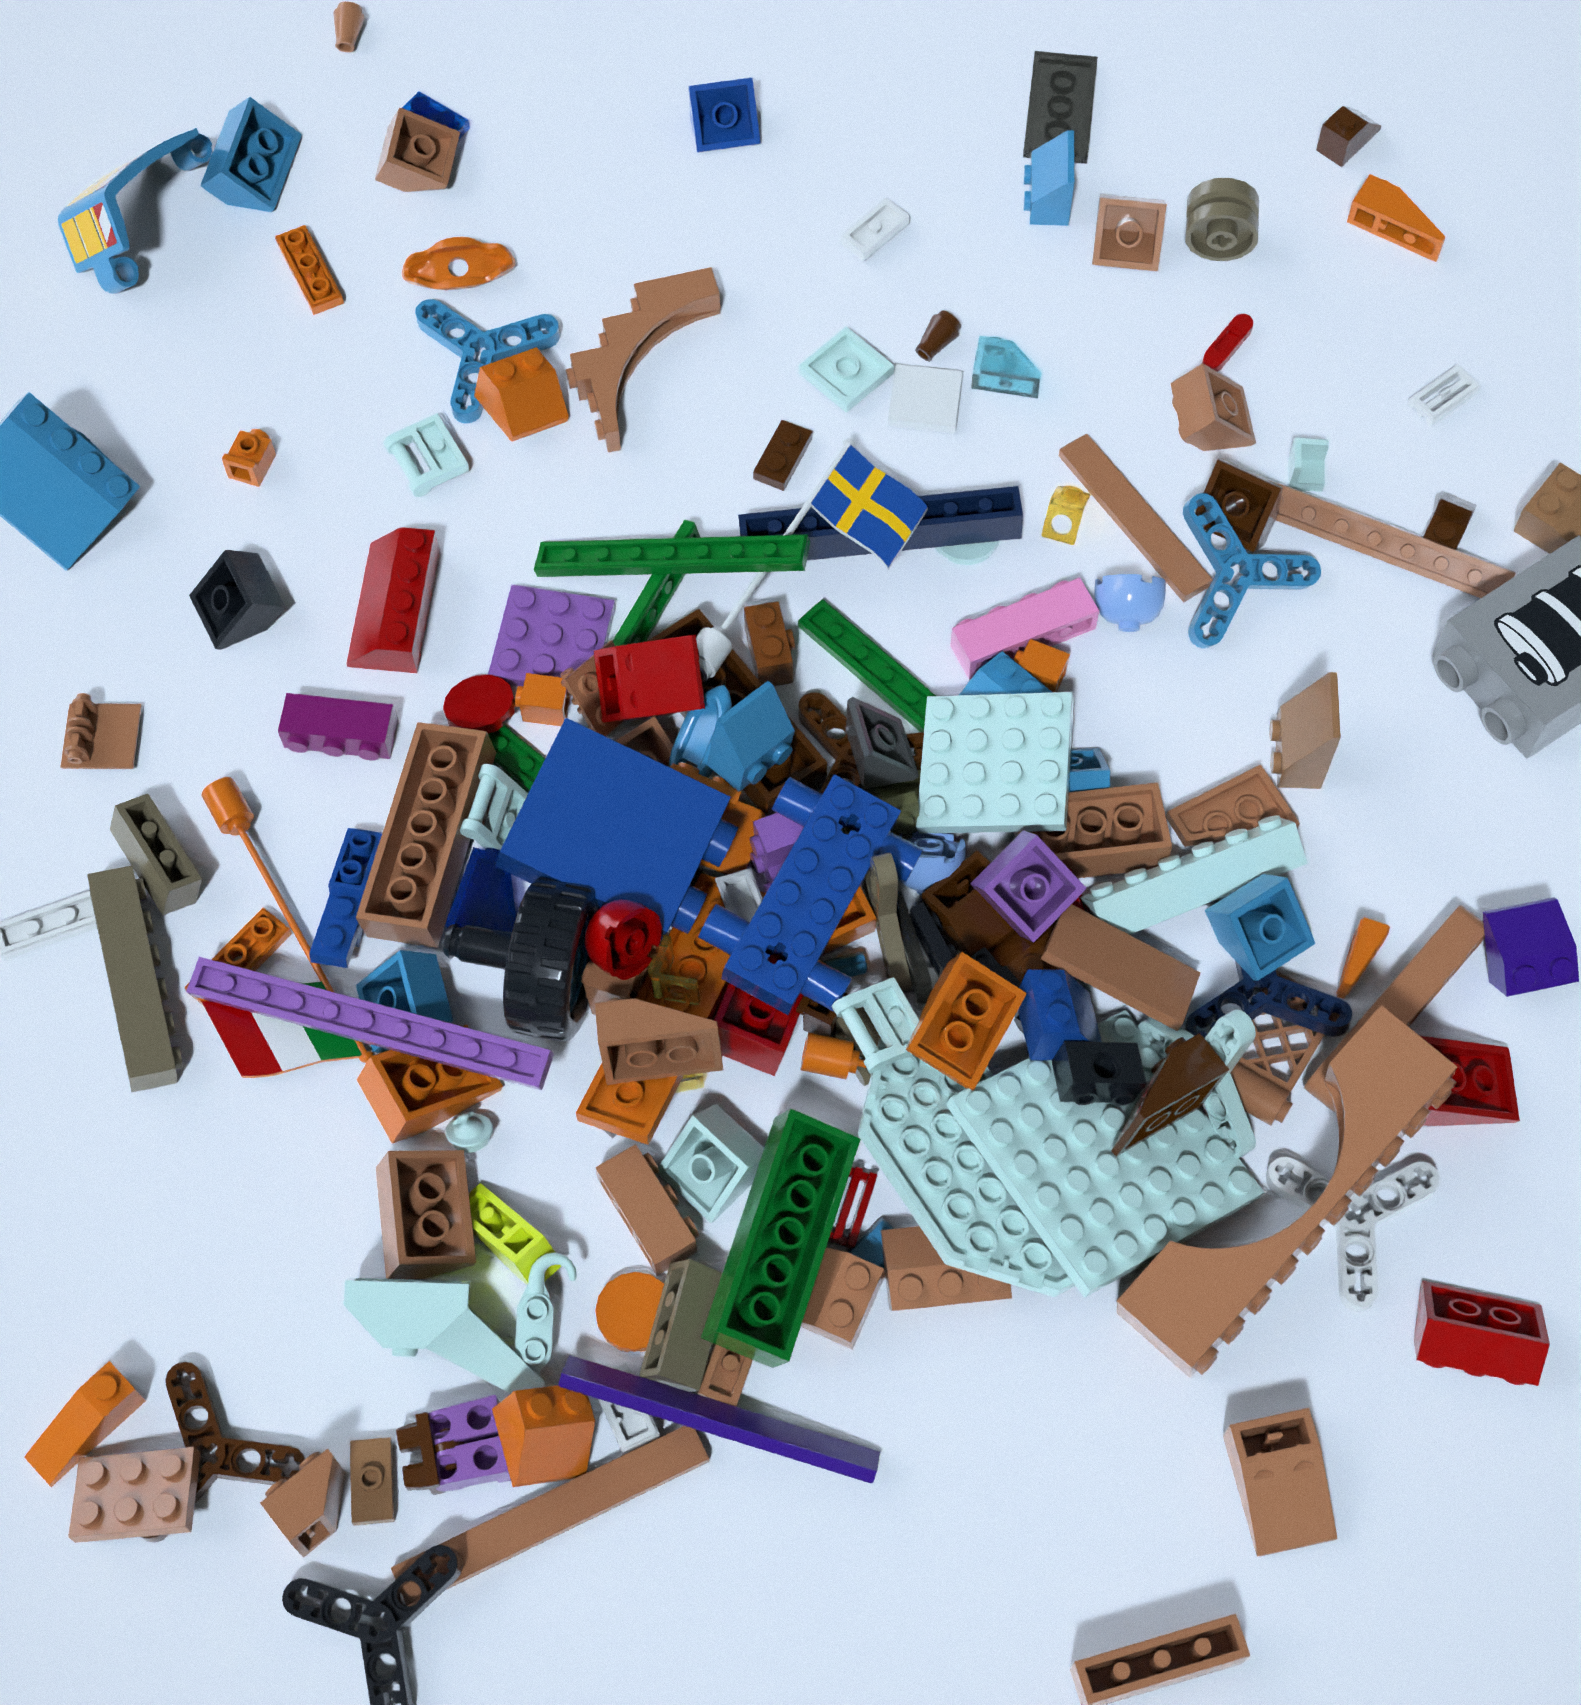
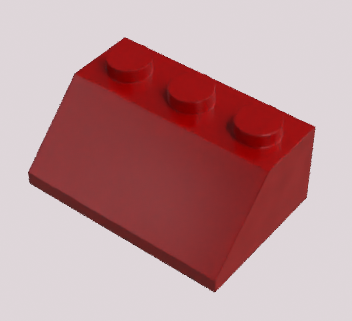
[1414,1280,1550,1386]

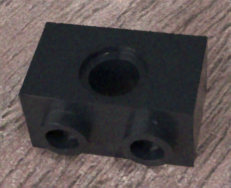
[1052,1041,1147,1106]

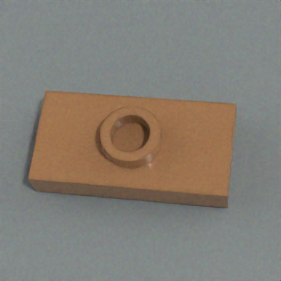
[350,1437,395,1526]

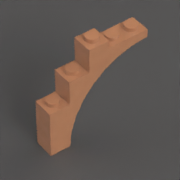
[565,267,720,453]

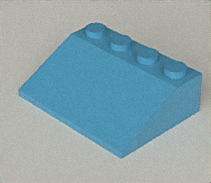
[0,392,140,571]

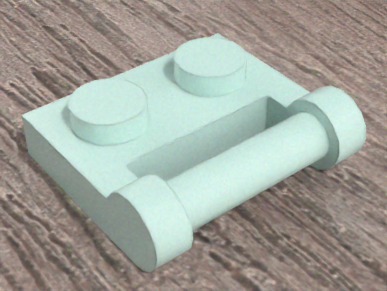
[383,413,469,497]
[460,764,528,859]
[832,977,919,1073]

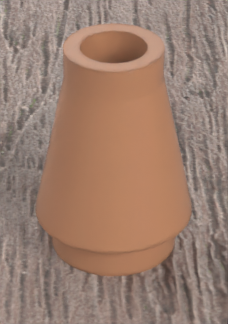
[333,1,365,52]

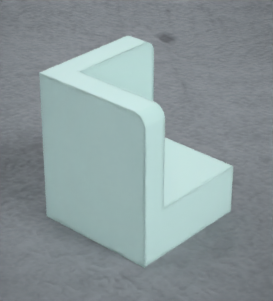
[1288,438,1329,492]

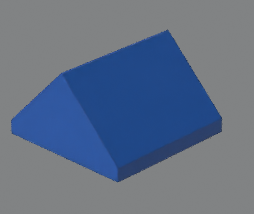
[688,77,761,152]

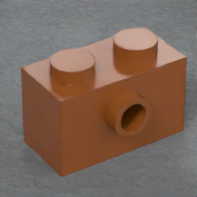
[744,601,795,687]

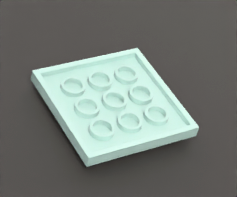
[916,692,1074,834]

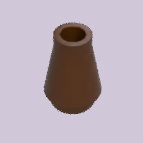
[915,310,961,362]

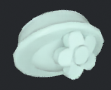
[445,1111,493,1153]

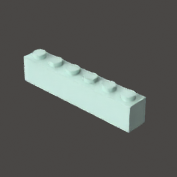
[1080,815,1308,935]

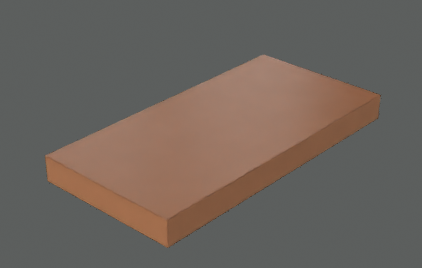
[1041,904,1201,1031]

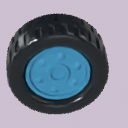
[443,877,600,1041]

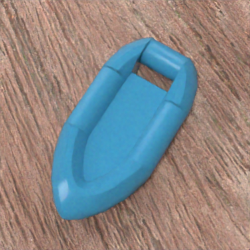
[669,685,732,778]

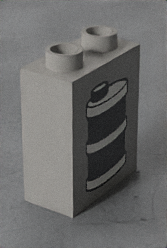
[1432,535,1581,759]

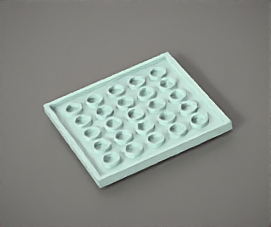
[946,1010,1265,1298]

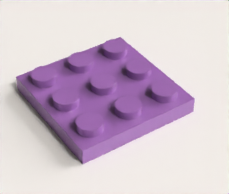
[488,584,615,687]

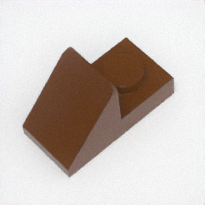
[1423,492,1477,550]

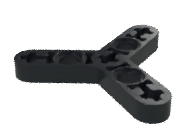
[282,1545,463,1705]

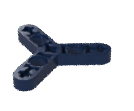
[1185,961,1353,1039]

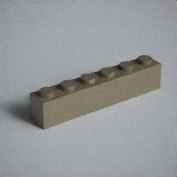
[87,866,183,1093]

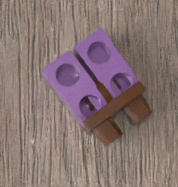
[396,1395,511,1495]

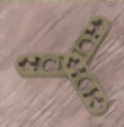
[862,852,912,993]

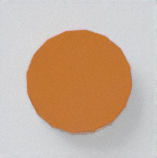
[595,1272,664,1352]

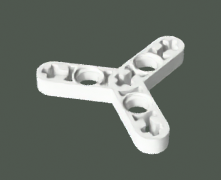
[1266,1157,1440,1313]

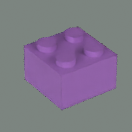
[970,830,1087,943]

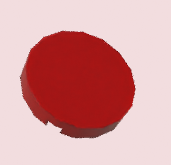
[443,675,516,734]

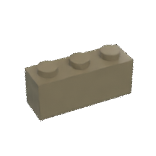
[109,794,202,916]
[639,1259,722,1392]

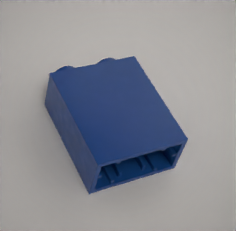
[495,718,738,940]

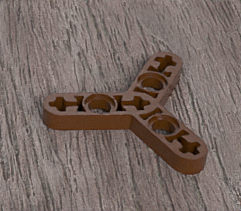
[798,692,924,794]
[141,1362,306,1543]

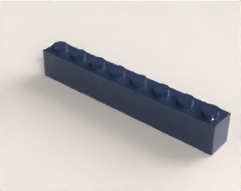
[738,486,1023,561]

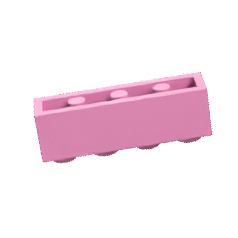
[950,577,1099,679]

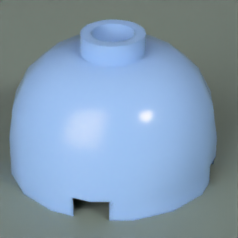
[1094,574,1166,632]
[898,831,966,895]

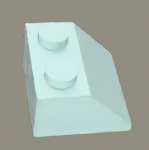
[658,1104,764,1223]

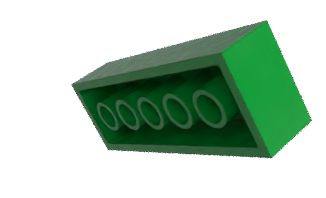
[701,1108,861,1368]

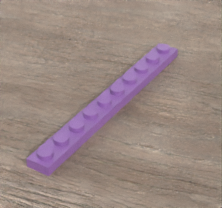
[186,956,554,1091]

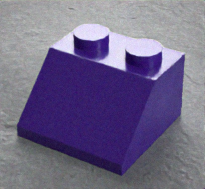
[1483,897,1579,997]

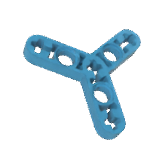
[415,299,560,424]
[1183,493,1321,649]

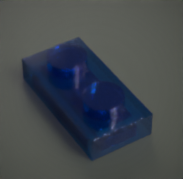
[402,91,470,140]

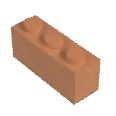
[595,1144,700,1276]

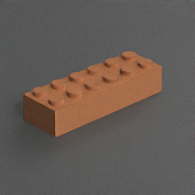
[356,722,496,948]

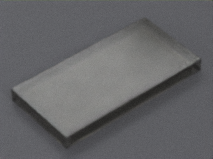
[1022,50,1098,164]

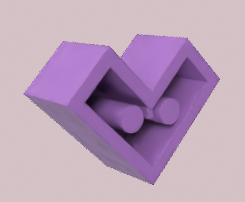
[749,813,804,893]

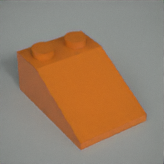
[905,952,1027,1091]
[356,1024,503,1144]

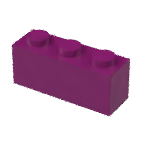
[277,693,398,761]

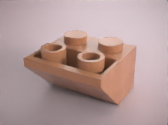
[260,1448,346,1558]

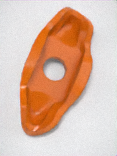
[402,236,516,291]

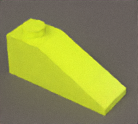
[469,1183,561,1285]

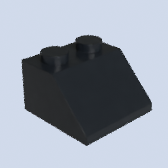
[189,549,286,650]

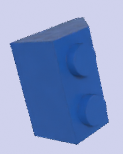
[1018,970,1102,1060]

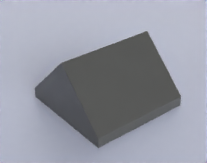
[846,696,919,789]

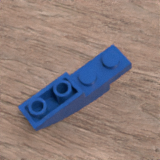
[309,828,382,968]

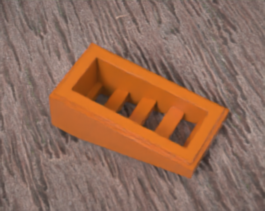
[1336,917,1391,999]

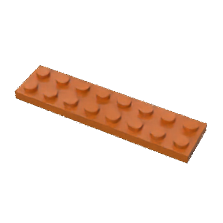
[575,873,766,1145]

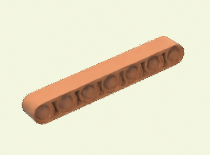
[1303,905,1485,1113]

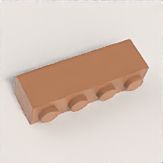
[1069,1614,1251,1705]

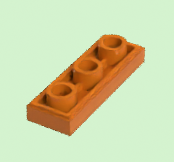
[274,225,344,315]
[184,907,292,1005]

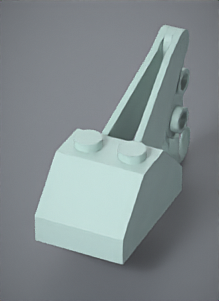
[344,1252,577,1394]

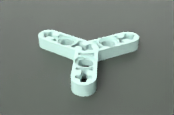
[1138,1009,1256,1159]

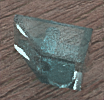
[971,336,1042,399]

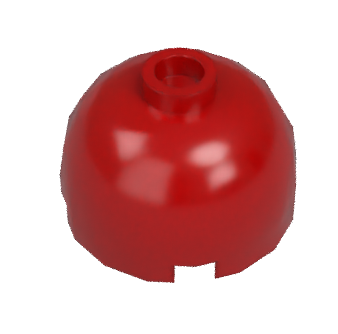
[585,900,662,980]

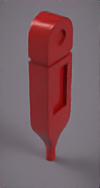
[1202,313,1254,372]

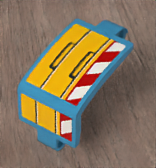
[57,128,213,294]

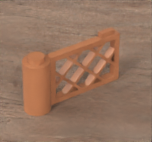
[1230,970,1339,1126]

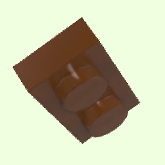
[753,419,813,491]

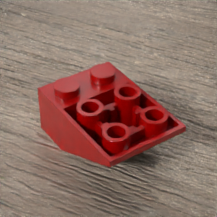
[594,635,705,723]

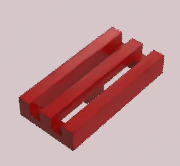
[828,1166,878,1249]

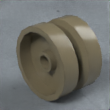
[1185,178,1260,261]

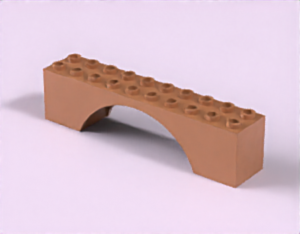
[1116,1005,1457,1378]

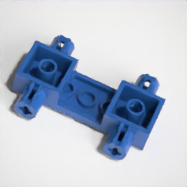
[698,774,924,1015]

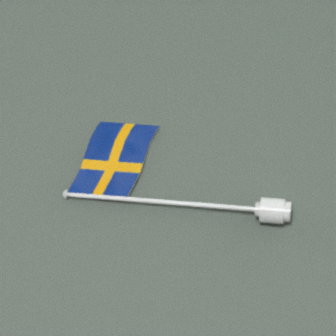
[696,438,928,682]

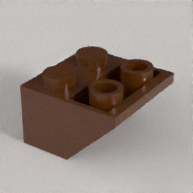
[922,850,1015,957]

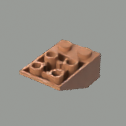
[1223,1408,1338,1557]

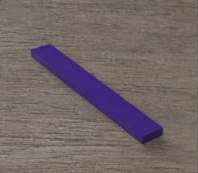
[558,1355,880,1484]

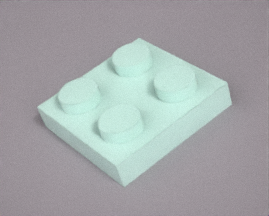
[798,326,894,413]

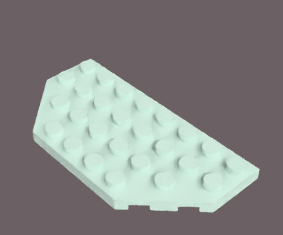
[858,1016,1075,1297]

